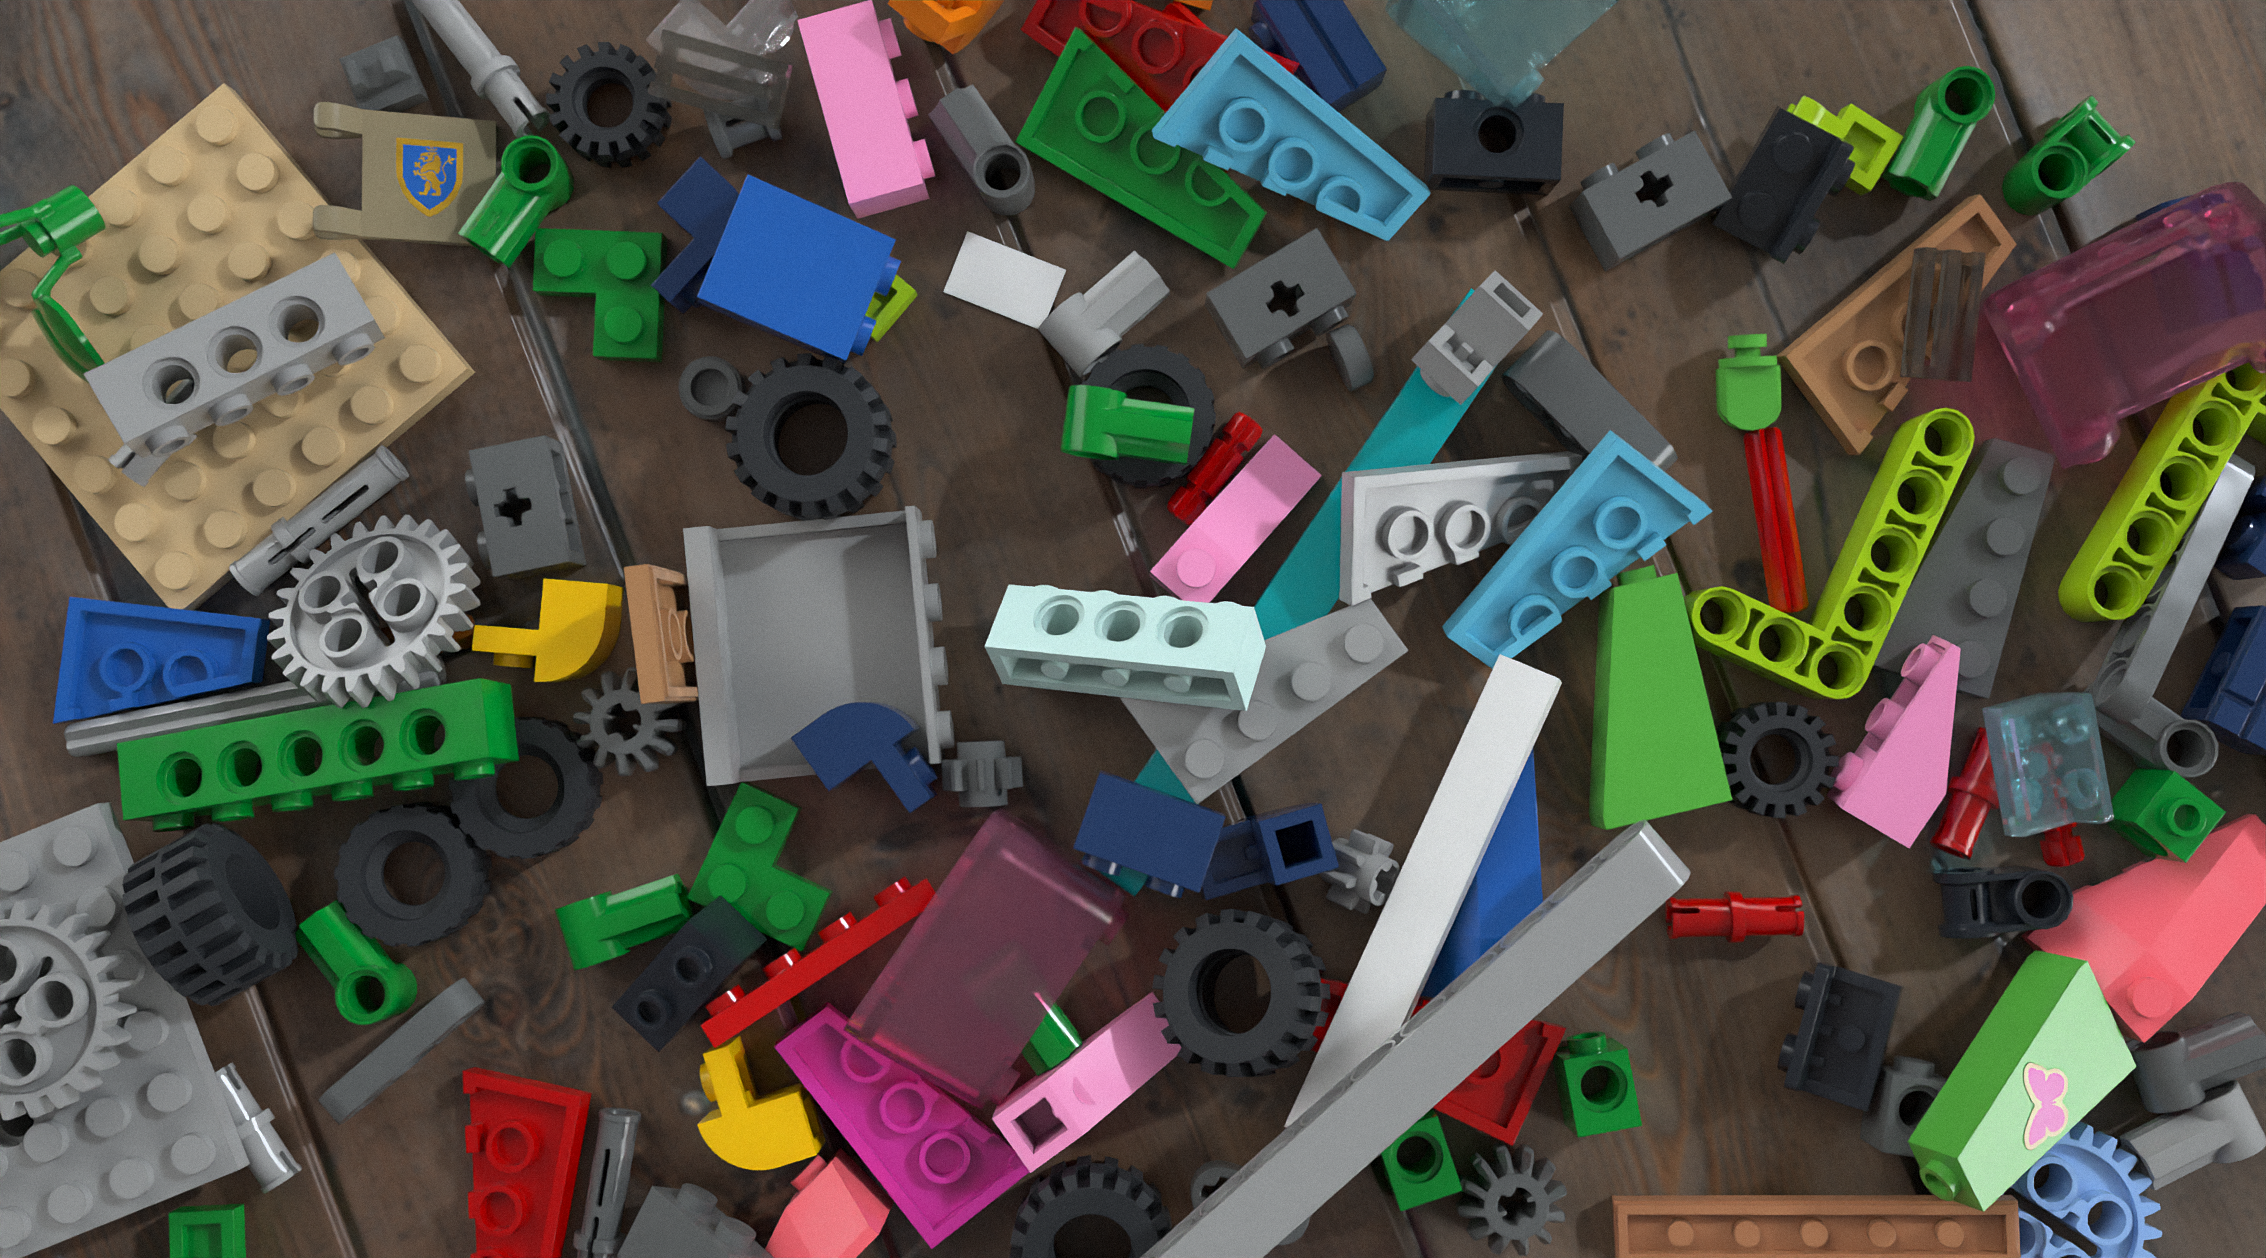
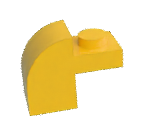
[472,579,624,682]
[697,1035,826,1170]

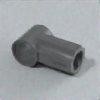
[928,84,1035,215]
[2073,682,2218,778]
[2126,1011,2266,1113]

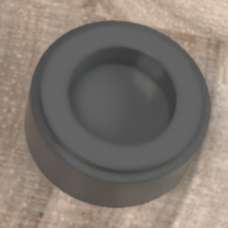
[1326,324,1374,391]
[679,356,746,422]

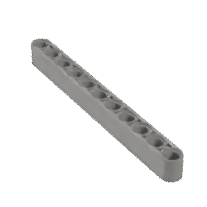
[1140,820,1691,1258]

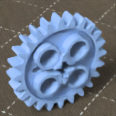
[2002,1121,2162,1258]

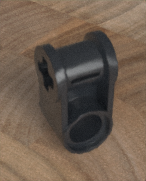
[1932,865,2073,938]

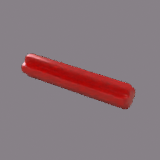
[1743,427,1809,613]

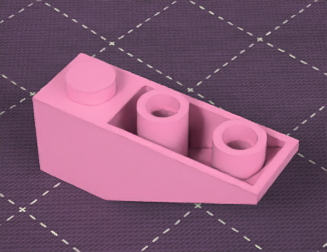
[1827,635,1961,848]
[992,991,1182,1173]

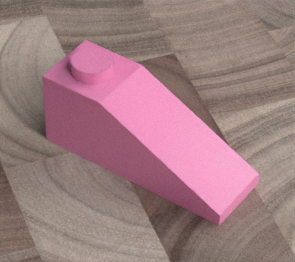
[1149,434,1322,603]

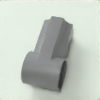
[1038,250,1170,378]
[2119,1079,2266,1190]

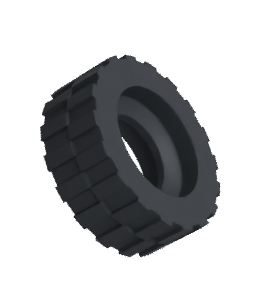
[1081,343,1216,489]
[448,717,604,859]
[334,802,492,947]

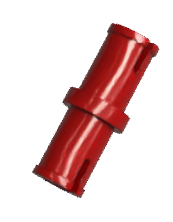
[1930,727,2020,860]
[1665,891,1804,943]

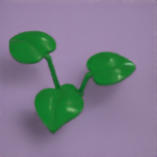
[0,185,105,383]

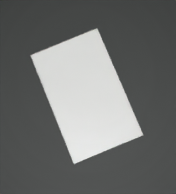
[943,231,1066,329]

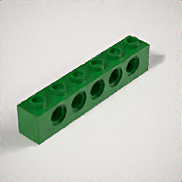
[117,678,519,832]

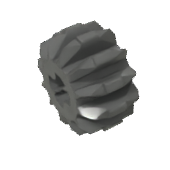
[572,667,686,776]
[1455,1142,1567,1257]

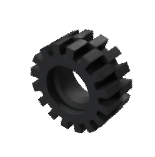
[546,42,672,168]
[1716,702,1839,818]

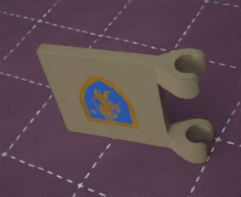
[313,102,496,247]

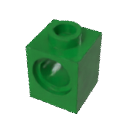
[2098,768,2226,863]
[1552,1031,1642,1138]
[1379,1108,1463,1211]

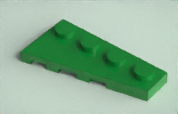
[1015,27,1268,269]

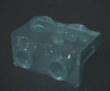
[1982,692,2114,837]

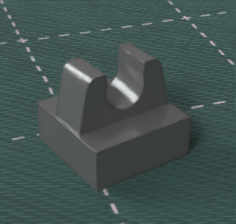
[339,35,429,112]

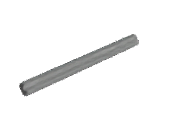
[64,655,447,757]

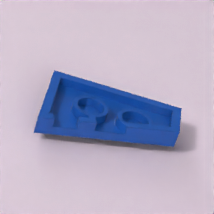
[53,597,270,724]

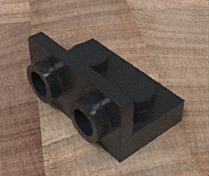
[1711,106,1855,264]

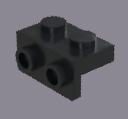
[1778,962,1904,1112]

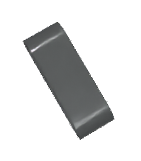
[1501,330,1678,472]

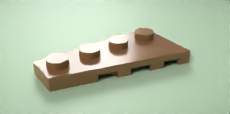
[1777,194,2017,455]

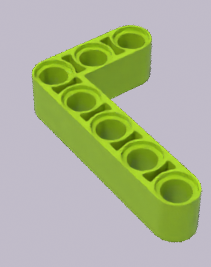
[2058,343,2266,622]
[1683,408,1975,699]

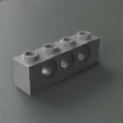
[84,253,385,458]

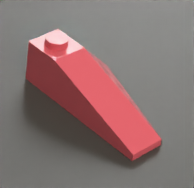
[2022,814,2266,1043]
[765,1148,894,1258]

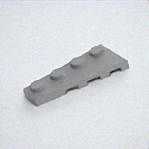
[1339,451,1582,606]
[1120,599,1409,804]

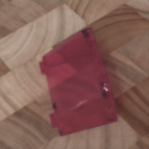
[1983,182,2266,470]
[844,808,1130,1109]

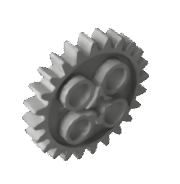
[267,515,480,708]
[0,897,137,1120]

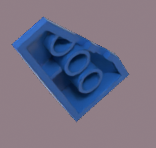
[1420,748,1543,998]

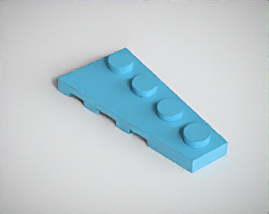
[1442,430,1713,669]

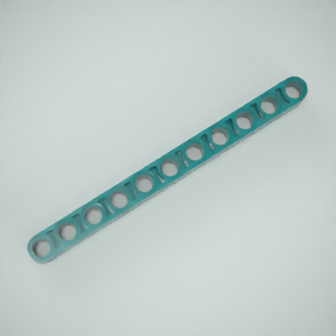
[1081,288,1499,896]

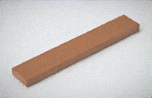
[1612,1195,2021,1258]

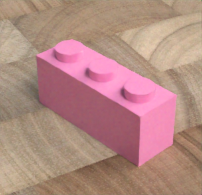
[797,0,935,219]

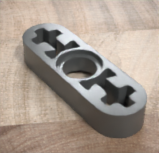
[318,977,485,1125]

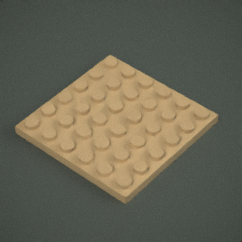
[0,83,475,611]

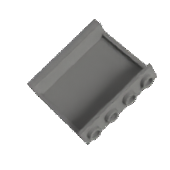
[683,505,955,786]

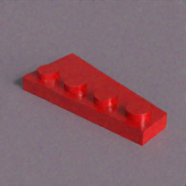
[1020,0,1300,173]
[700,876,940,1048]
[1311,977,1567,1146]
[462,1067,592,1258]

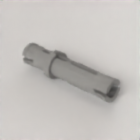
[411,0,550,138]
[229,445,409,596]

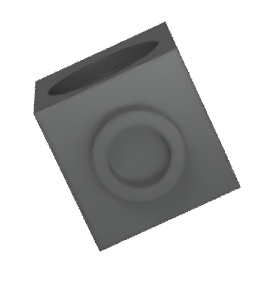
[1860,1056,1948,1157]

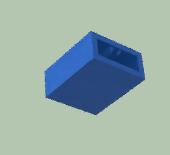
[697,174,901,365]

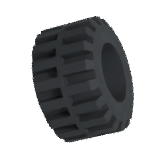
[725,353,897,520]
[122,823,298,1006]
[1152,909,1330,1077]
[1009,1155,1172,1258]

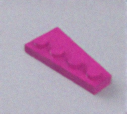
[774,1002,1029,1249]

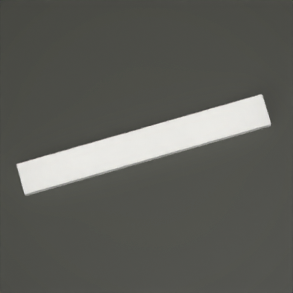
[1284,654,1562,1128]

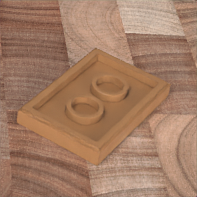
[624,564,699,704]

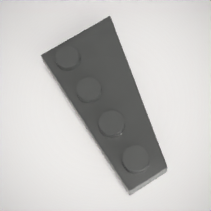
[1872,438,2056,699]

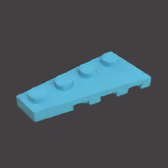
[1152,28,1431,241]

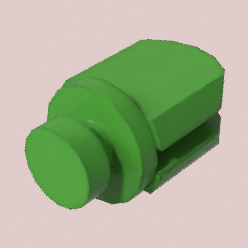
[1716,334,1781,431]

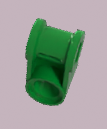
[2002,95,2135,216]

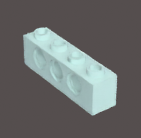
[984,584,1266,711]

